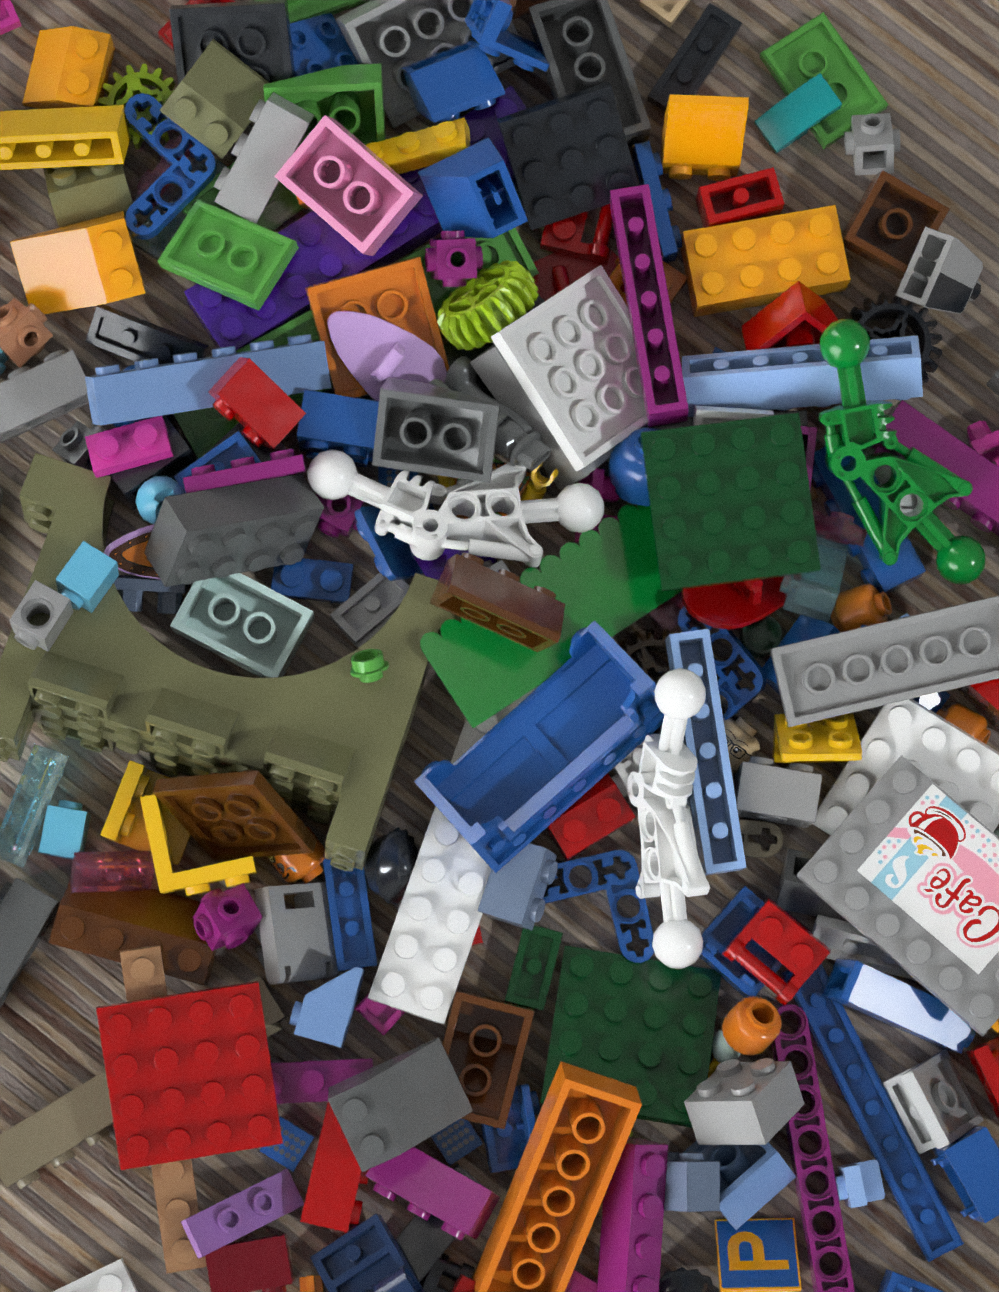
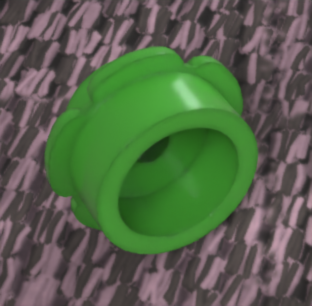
[350,649,389,683]

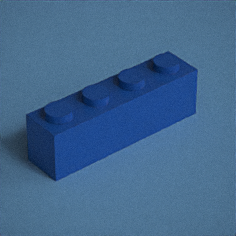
[811,447,926,594]

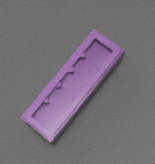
[181,1168,304,1259]

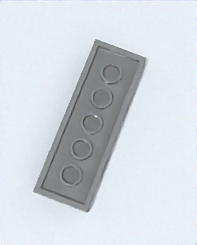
[770,595,999,727]

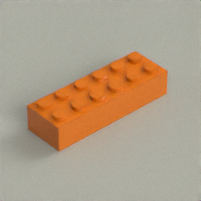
[473,1061,642,1292]

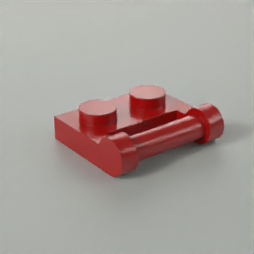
[540,204,613,263]
[722,898,831,1006]

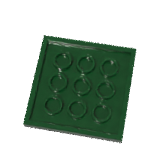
[640,413,821,592]
[540,945,721,1128]

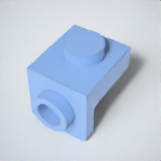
[835,1159,885,1208]

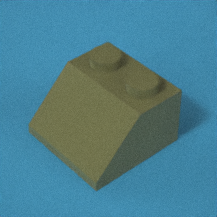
[159,39,269,159]

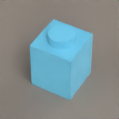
[56,541,119,613]
[38,800,91,861]

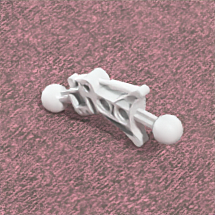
[307,449,604,568]
[627,668,710,969]

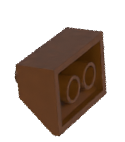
[430,552,565,652]

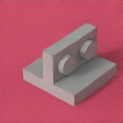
[882,1049,984,1154]

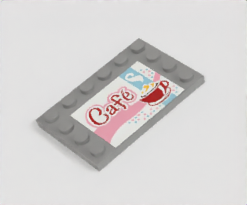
[796,755,999,1036]

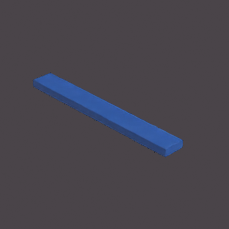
[781,964,964,1262]

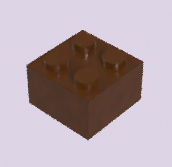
[842,170,950,280]

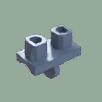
[114,575,188,614]

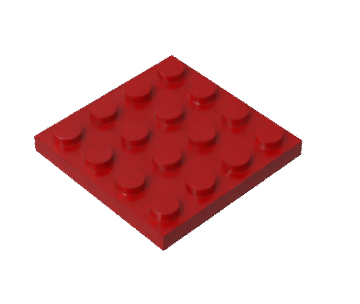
[96,981,283,1170]

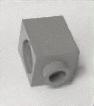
[9,580,74,652]

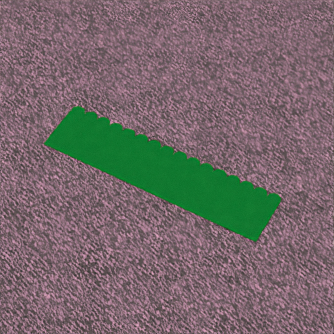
[420,505,683,728]

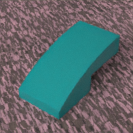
[754,73,842,154]

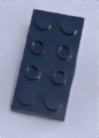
[310,1213,424,1292]

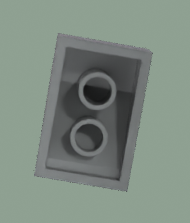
[372,377,500,483]
[328,1037,473,1172]

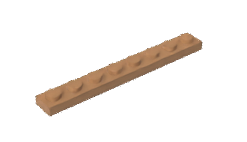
[120,945,207,1273]

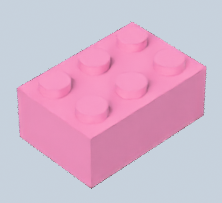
[274,115,423,256]

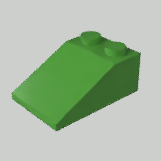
[263,63,386,147]

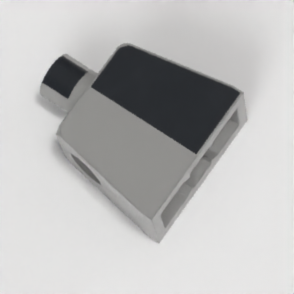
[896,227,983,314]

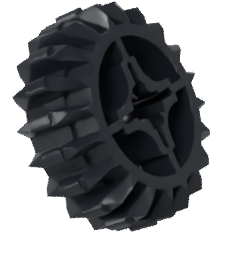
[845,293,942,385]

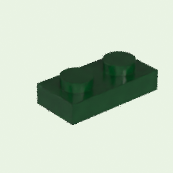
[505,925,563,1011]

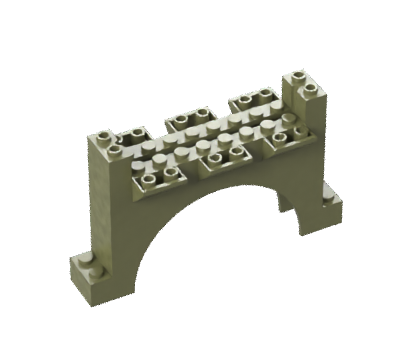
[0,453,462,872]

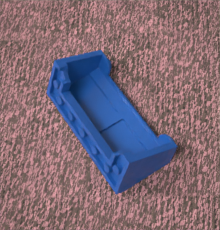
[414,620,664,873]

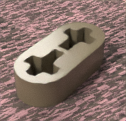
[739,820,784,858]

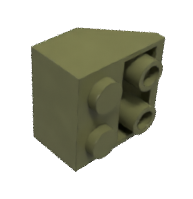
[43,164,133,228]

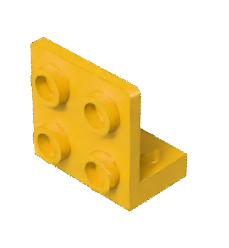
[772,713,862,763]
[101,760,191,865]

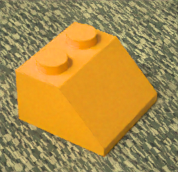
[22,26,115,109]

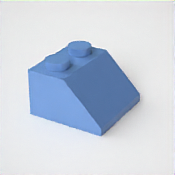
[289,967,365,1048]
[683,1140,796,1230]

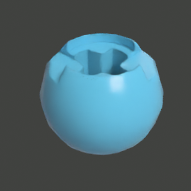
[135,476,184,525]

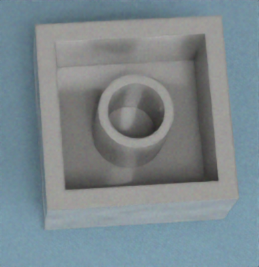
[733,756,822,828]
[684,1058,804,1145]

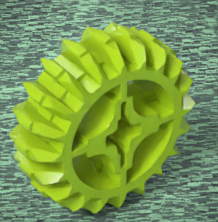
[437,260,539,351]

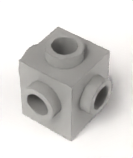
[844,113,900,176]

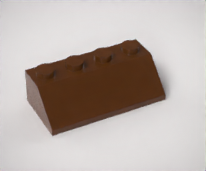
[48,868,218,986]

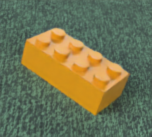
[680,205,851,317]

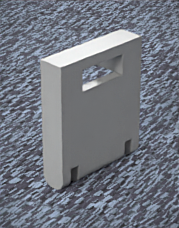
[254,882,338,985]

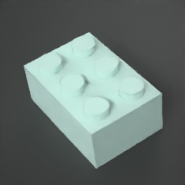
[170,573,315,678]

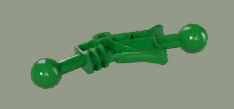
[818,319,986,585]

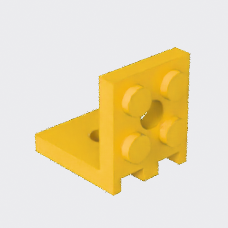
[140,794,257,896]

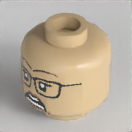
[723,716,760,774]

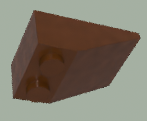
[443,989,535,1130]

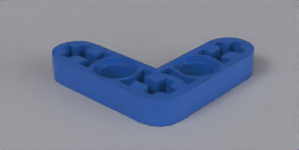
[125,93,217,240]
[678,606,767,720]
[543,850,654,963]

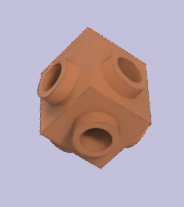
[0,298,53,368]

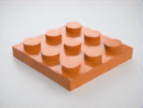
[305,256,449,398]

